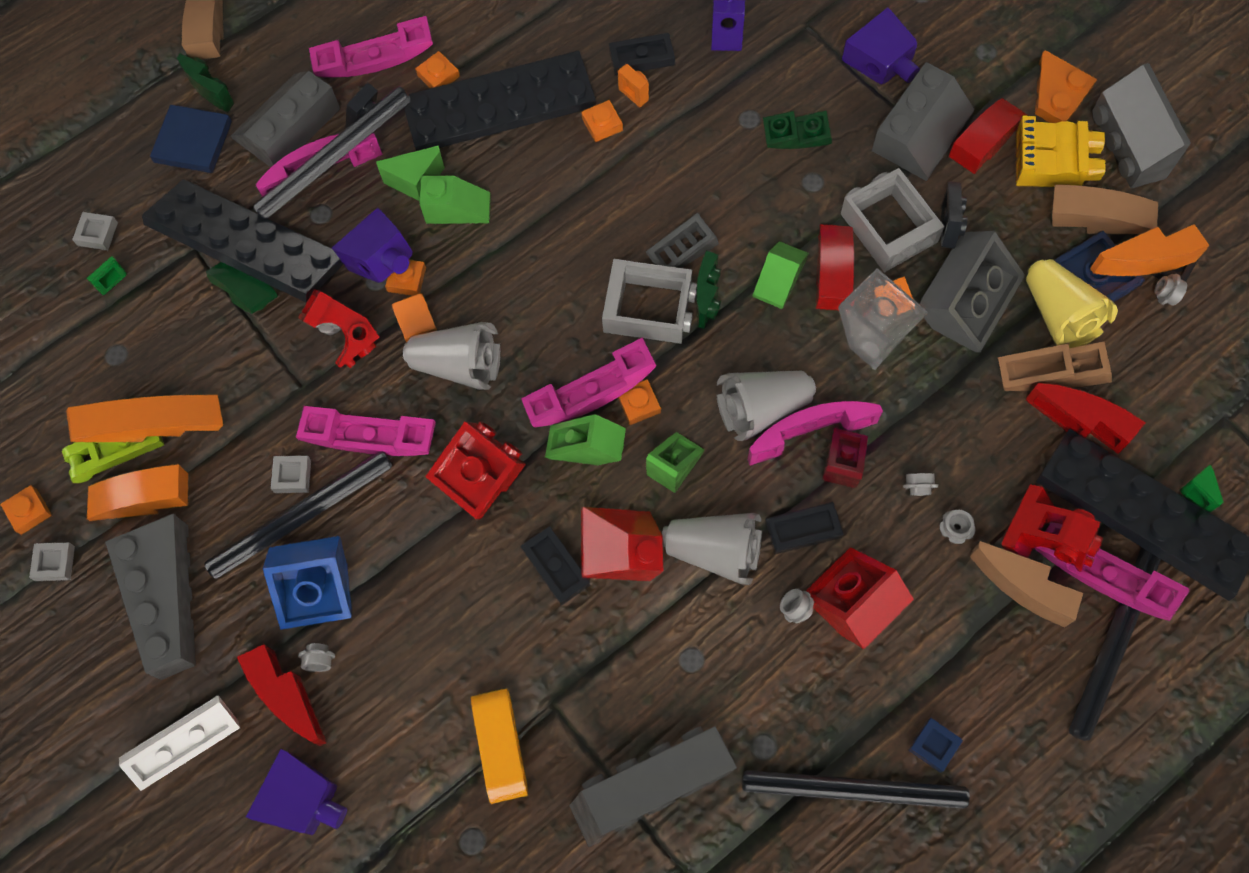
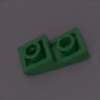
[177,53,234,113]
[763,110,832,149]
[696,250,722,329]
[206,262,278,314]

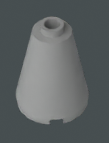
[403,322,501,390]
[717,371,816,441]
[662,513,762,586]

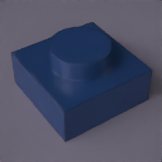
[909,718,963,773]

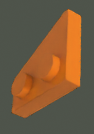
[1035,50,1097,123]

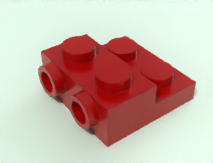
[425,421,526,519]

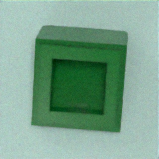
[87,256,127,295]
[1180,464,1224,513]

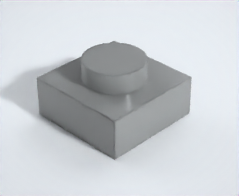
[72,212,118,251]
[271,456,311,493]
[29,542,75,581]

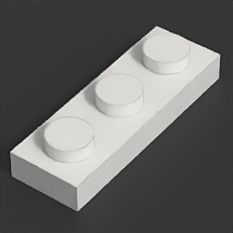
[119,695,240,791]

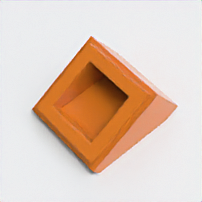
[392,293,437,342]

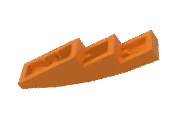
[66,395,223,442]

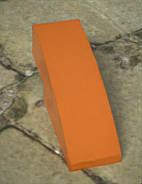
[1090,224,1210,276]
[87,464,188,521]

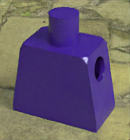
[711,0,745,51]
[842,7,920,84]
[332,208,413,283]
[246,749,347,835]

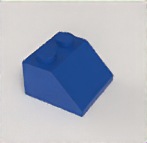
[263,536,352,630]

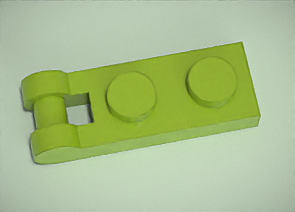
[62,436,165,483]

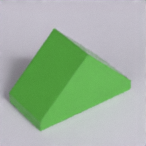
[376,146,445,201]
[753,241,809,309]
[646,432,704,493]

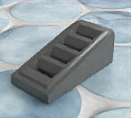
[646,213,719,268]

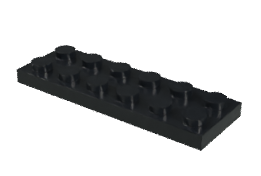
[404,51,596,151]
[142,179,343,303]
[1036,428,1249,601]

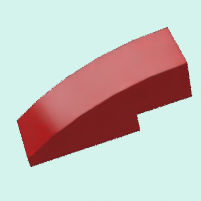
[949,98,1028,174]
[816,224,854,311]
[1025,383,1146,454]
[237,644,327,746]

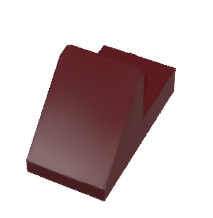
[822,428,868,488]

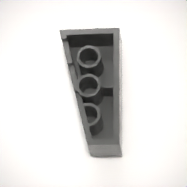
[105,514,196,680]
[569,726,737,847]

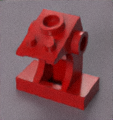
[298,289,380,368]
[1001,484,1103,572]

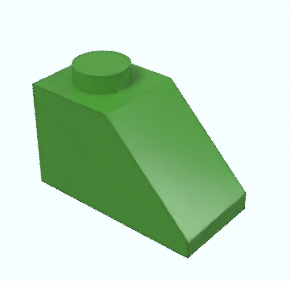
[420,176,491,224]
[545,414,626,465]

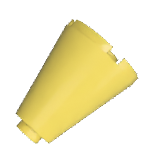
[1026,259,1118,348]

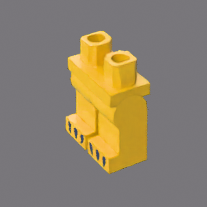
[1016,115,1106,187]

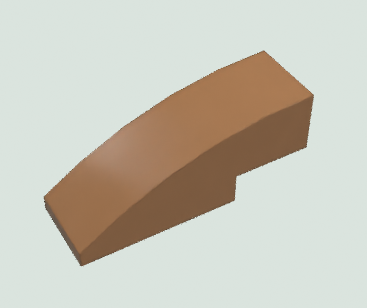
[182,0,224,59]
[1052,185,1158,234]
[998,341,1112,391]
[970,541,1083,628]

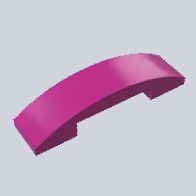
[309,16,433,78]
[256,132,382,197]
[521,337,656,428]
[747,401,883,466]
[296,406,436,456]
[1035,522,1190,621]

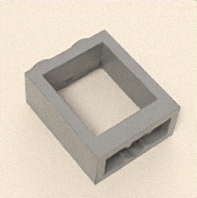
[841,168,945,273]
[602,259,697,344]

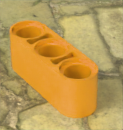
[471,688,528,804]

